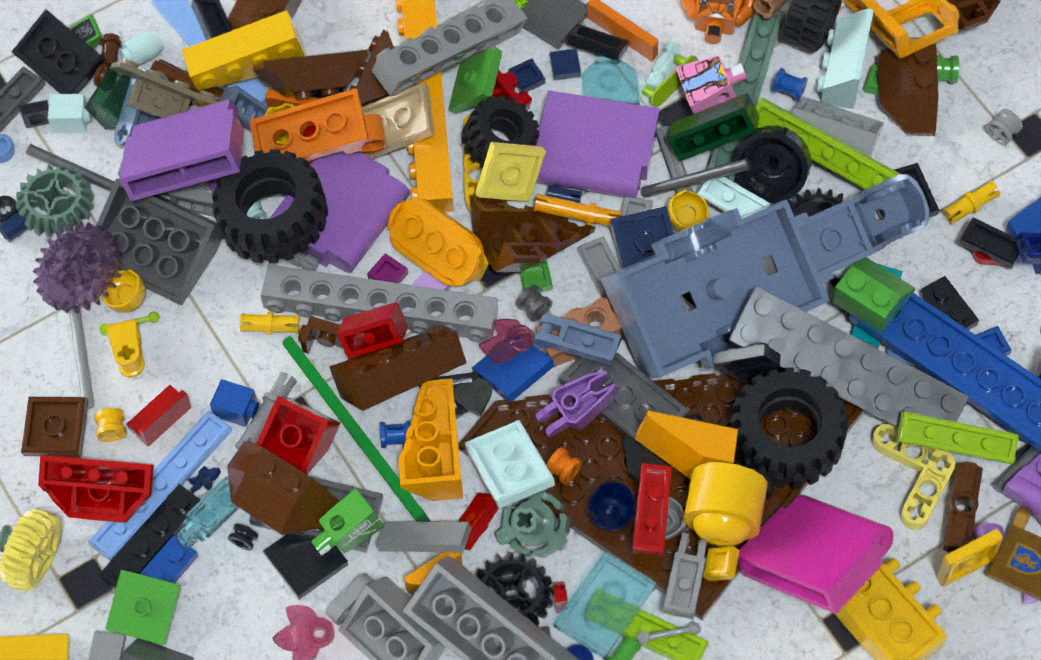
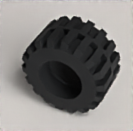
[783,0,842,52]
[461,95,540,169]

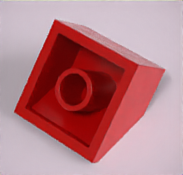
[256,396,341,475]

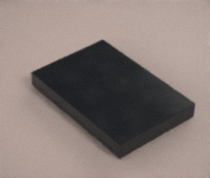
[11,9,106,94]

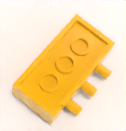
[835,558,948,660]

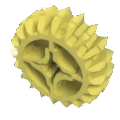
[0,508,62,592]

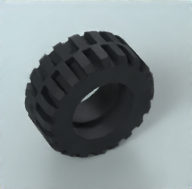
[212,149,328,264]
[730,367,848,489]

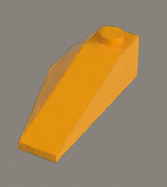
[398,378,463,501]

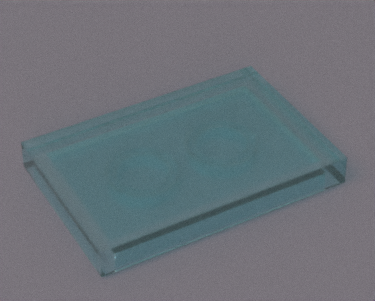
[553,551,657,660]

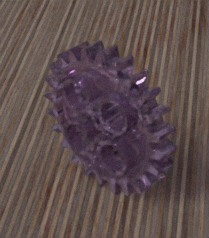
[33,222,123,314]

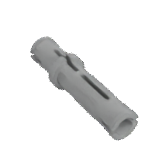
[235,372,297,449]

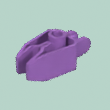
[535,371,619,437]

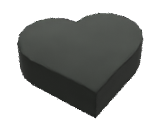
[454,378,492,417]

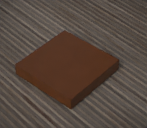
[21,397,89,457]

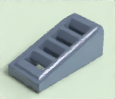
[219,85,269,131]

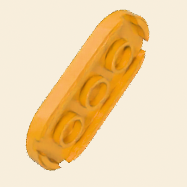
[388,198,484,287]

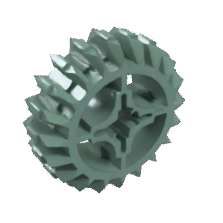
[16,164,94,239]

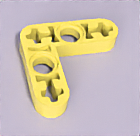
[872,424,956,530]

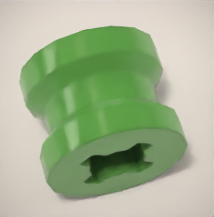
[937,55,959,84]

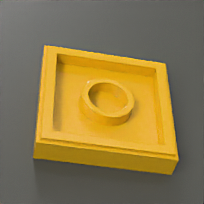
[936,529,1003,587]

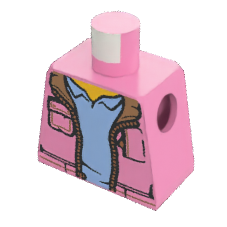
[676,56,747,114]

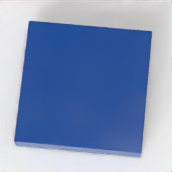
[472,332,555,402]

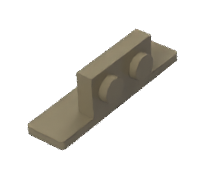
[110,59,219,119]

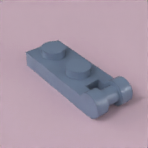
[533,314,621,366]

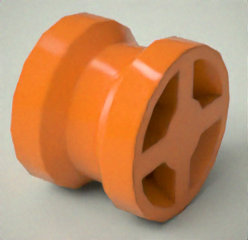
[546,447,582,485]

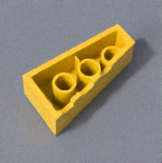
[182,10,307,91]

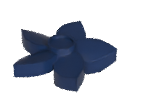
[187,466,221,493]

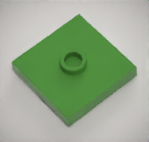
[448,47,502,114]
[105,569,182,645]

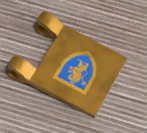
[987,506,1041,601]

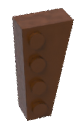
[330,325,467,411]

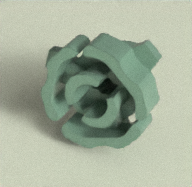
[495,490,571,558]

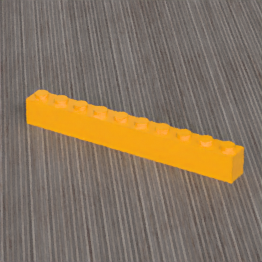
[396,0,454,213]

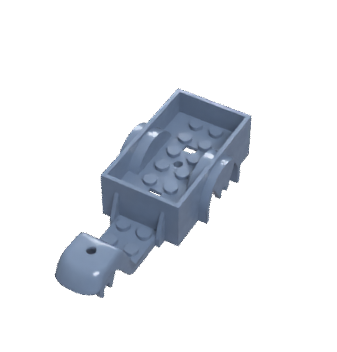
[600,174,929,378]

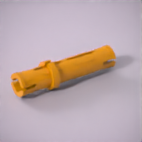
[533,193,621,227]

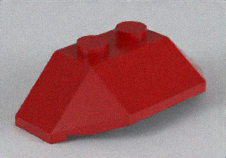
[38,455,154,523]

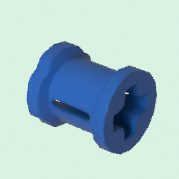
[772,68,808,102]
[380,420,411,448]

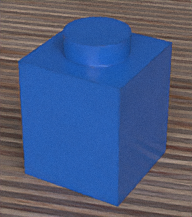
[210,379,259,427]

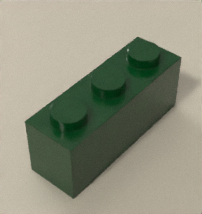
[667,93,760,162]

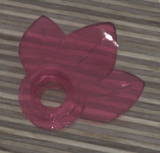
[479,319,535,364]
[273,605,335,660]

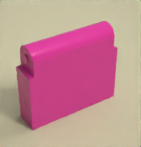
[738,495,894,614]

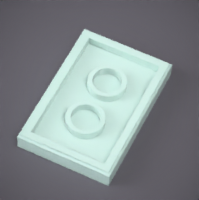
[464,420,555,509]

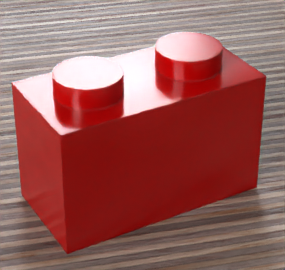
[337,302,408,359]

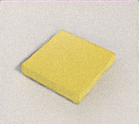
[475,142,546,202]

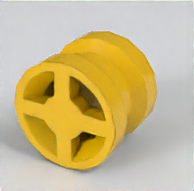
[94,408,126,442]

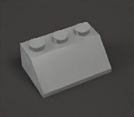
[792,97,884,157]
[338,576,446,660]

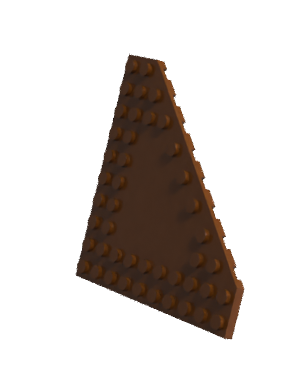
[458,367,865,621]

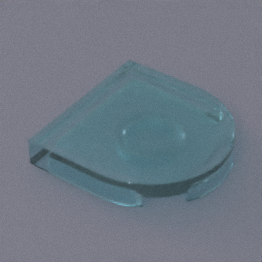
[582,57,640,105]

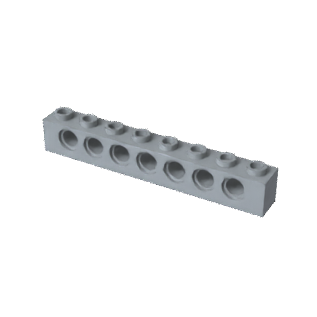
[261,264,498,343]

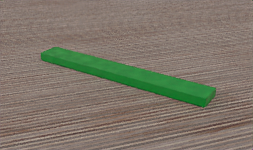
[282,335,430,522]

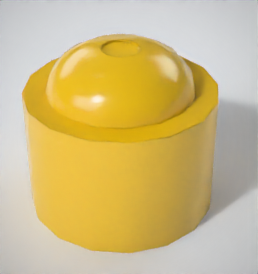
[684,462,768,547]

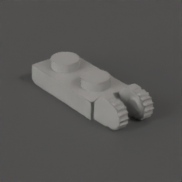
[663,533,707,620]

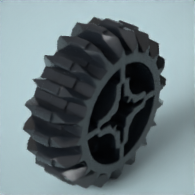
[477,552,554,626]

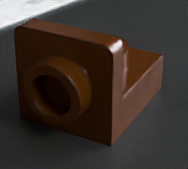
[298,316,342,354]

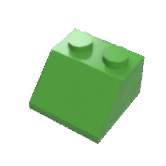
[833,257,915,334]

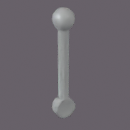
[637,623,701,645]

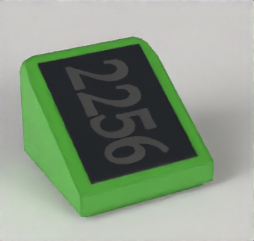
[69,15,103,48]

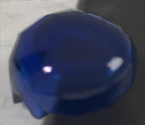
[589,481,636,532]

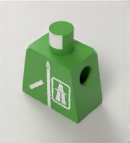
[311,488,385,555]

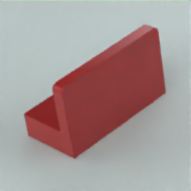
[126,385,192,447]

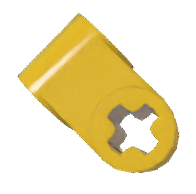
[107,318,145,378]

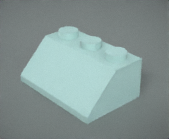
[817,8,874,110]

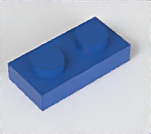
[140,535,199,583]

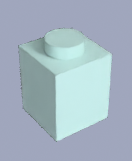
[48,94,92,133]

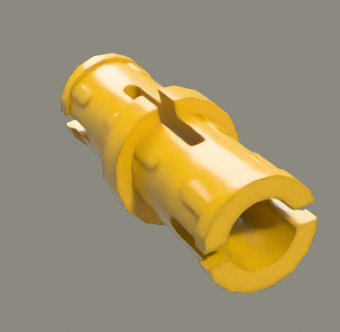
[942,181,1001,225]
[240,312,300,335]

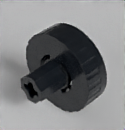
[734,125,811,203]

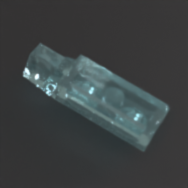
[177,476,239,551]

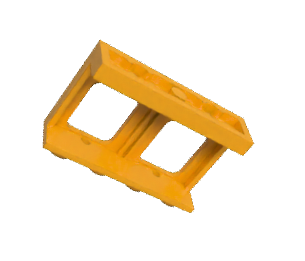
[843,0,959,59]

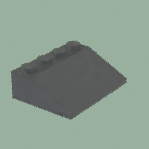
[82,179,223,305]

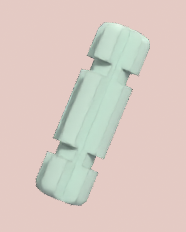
[646,41,680,89]

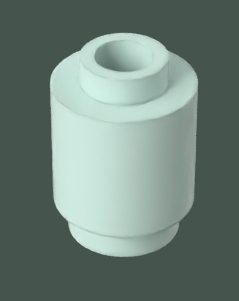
[120,30,163,65]

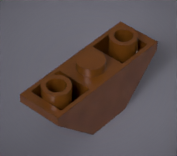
[349,30,394,107]

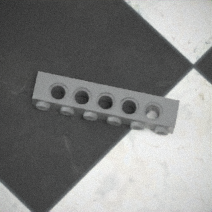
[372,0,528,97]

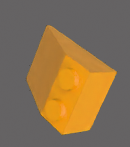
[635,410,738,479]

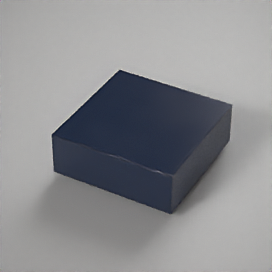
[549,48,581,81]
[508,58,546,93]

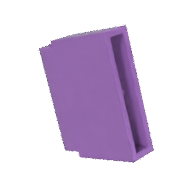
[536,90,660,198]
[119,99,244,201]
[270,151,410,273]

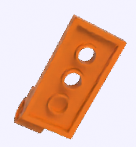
[249,88,387,161]

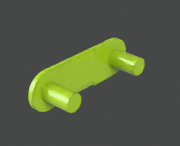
[642,54,698,107]

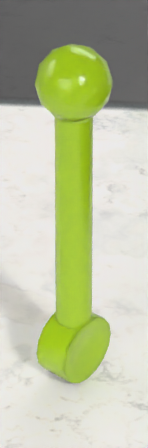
[99,311,160,336]

